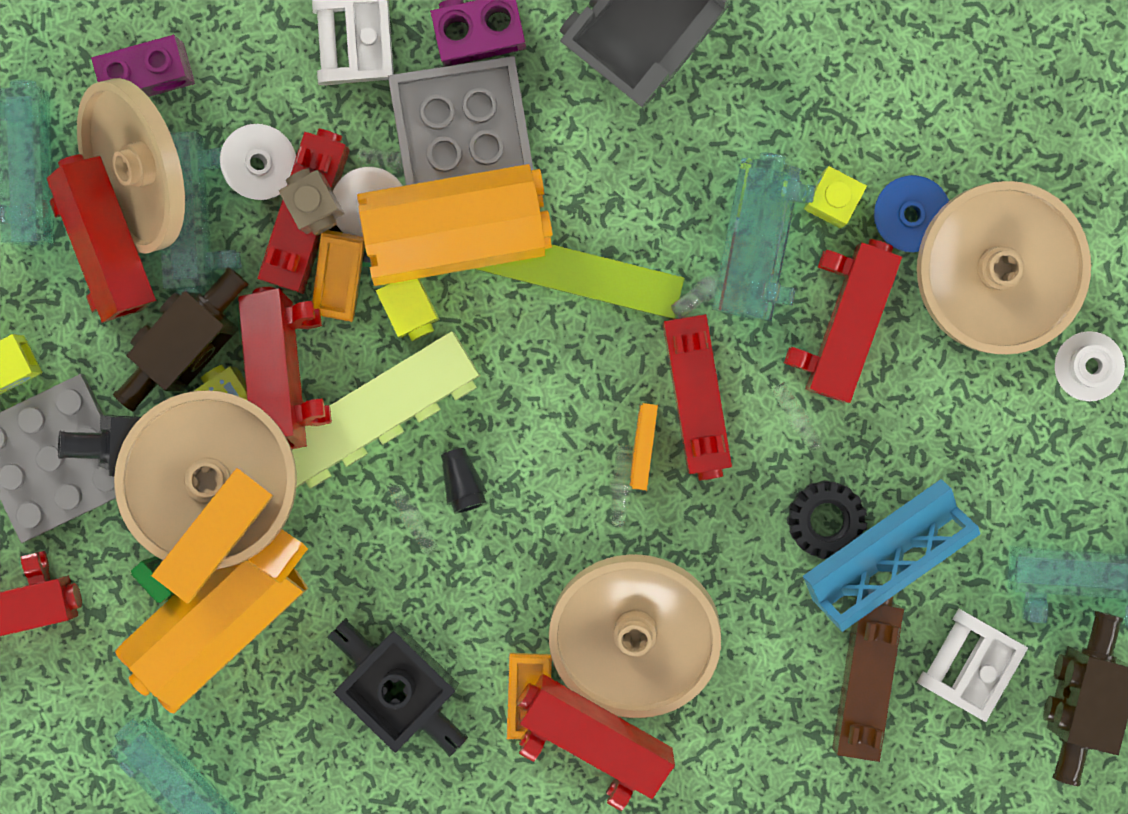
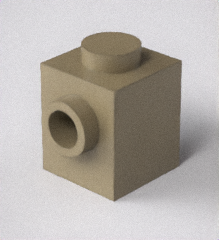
[278,169,345,235]

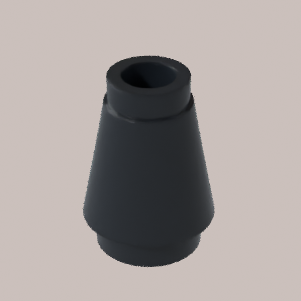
[441,448,487,514]

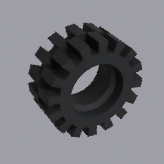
[787,481,868,559]

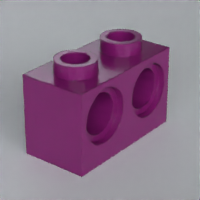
[430,0,527,67]
[91,34,195,97]

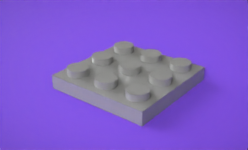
[388,56,534,185]
[0,374,116,543]

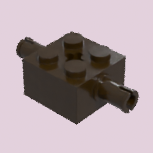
[113,266,249,412]
[1043,611,1128,786]

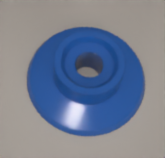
[874,175,949,252]

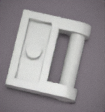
[312,0,394,86]
[917,608,1028,722]

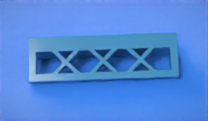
[803,479,980,632]

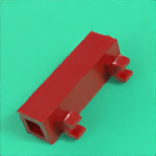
[257,128,350,294]
[46,154,156,323]
[783,239,902,403]
[238,287,332,449]
[662,314,732,481]
[0,551,82,636]
[517,673,675,812]

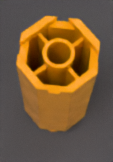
[357,164,552,286]
[115,561,308,714]

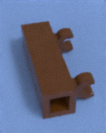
[832,596,904,762]

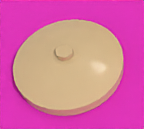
[77,78,185,254]
[917,181,1091,355]
[114,390,297,569]
[549,555,721,718]

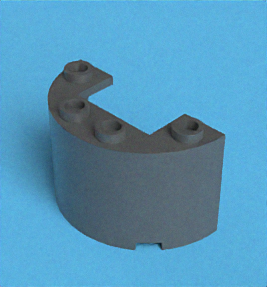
[559,0,730,108]

